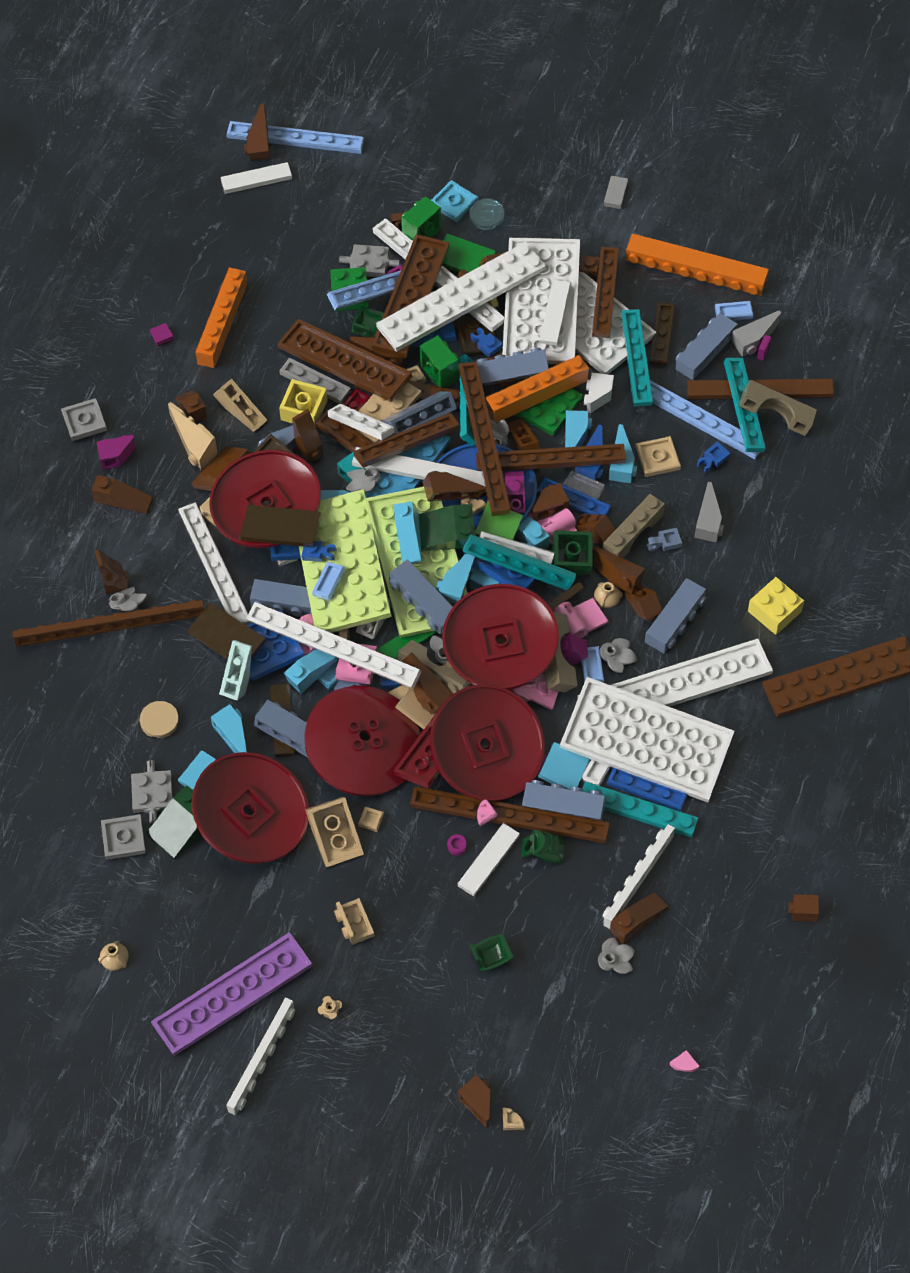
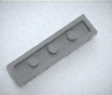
[280,358,351,404]

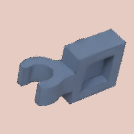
[647,528,682,551]

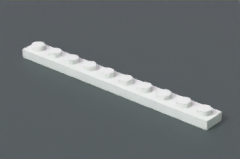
[373,219,505,332]
[246,602,422,689]

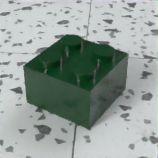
[552,530,592,576]

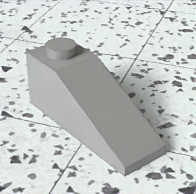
[731,310,781,357]
[694,482,724,542]

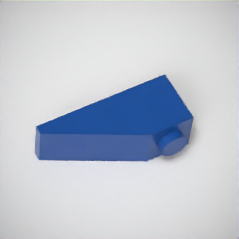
[574,425,605,484]

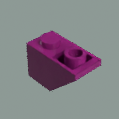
[97,435,136,470]
[505,471,526,513]
[560,634,588,665]

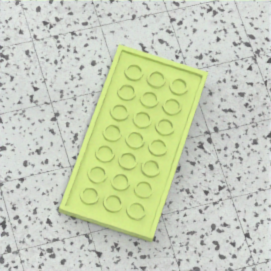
[364,487,467,638]
[299,489,392,633]

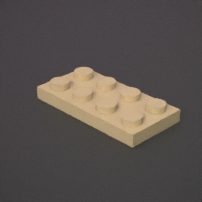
[351,383,422,443]

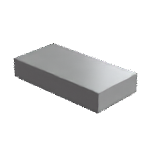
[604,176,628,209]

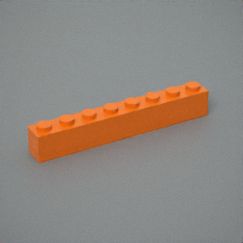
[625,233,769,296]

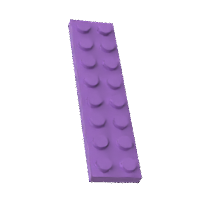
[151,932,312,1056]

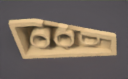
[168,402,218,470]

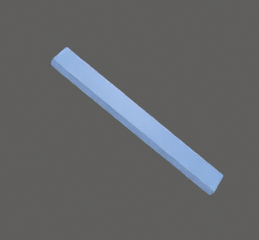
[227,121,364,154]
[631,380,765,459]

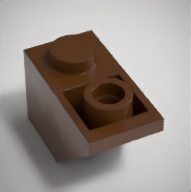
[575,514,616,544]

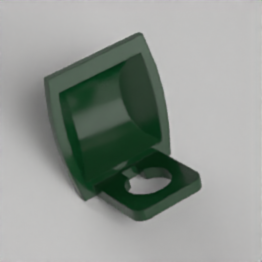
[351,306,384,338]
[522,830,564,864]
[469,933,514,972]

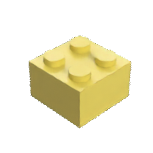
[279,379,327,427]
[748,577,804,635]

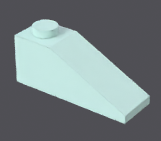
[219,640,252,700]

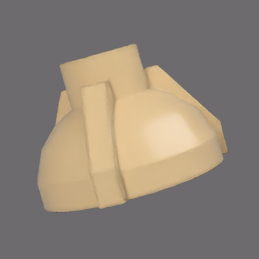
[594,582,622,608]
[98,941,129,971]

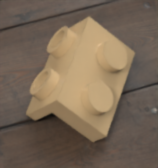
[334,898,375,945]

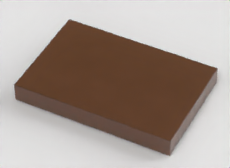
[191,446,250,491]

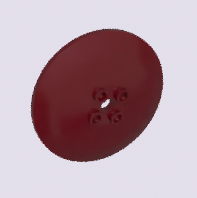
[209,450,321,548]
[442,584,559,690]
[430,684,545,801]
[304,686,420,796]
[191,752,309,864]

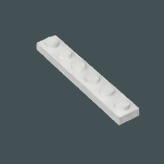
[603,824,675,929]
[226,997,295,1115]

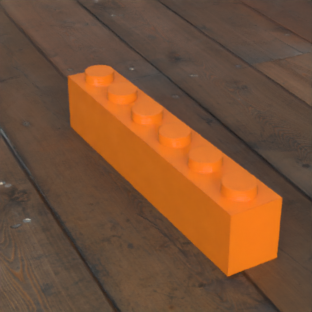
[195,268,248,368]
[485,355,589,423]

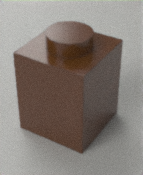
[788,894,819,922]

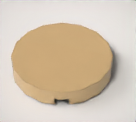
[140,701,179,738]

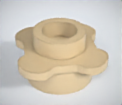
[318,996,342,1019]

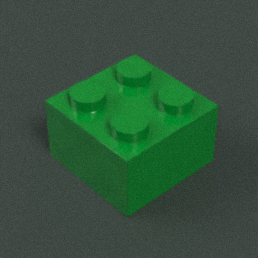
[401,196,441,241]
[330,267,369,311]
[420,335,459,388]

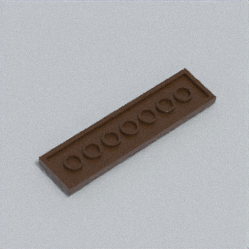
[372,234,449,358]
[277,319,413,402]
[762,636,910,718]

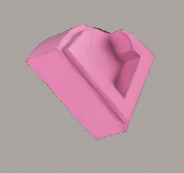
[477,800,497,826]
[670,1050,699,1072]

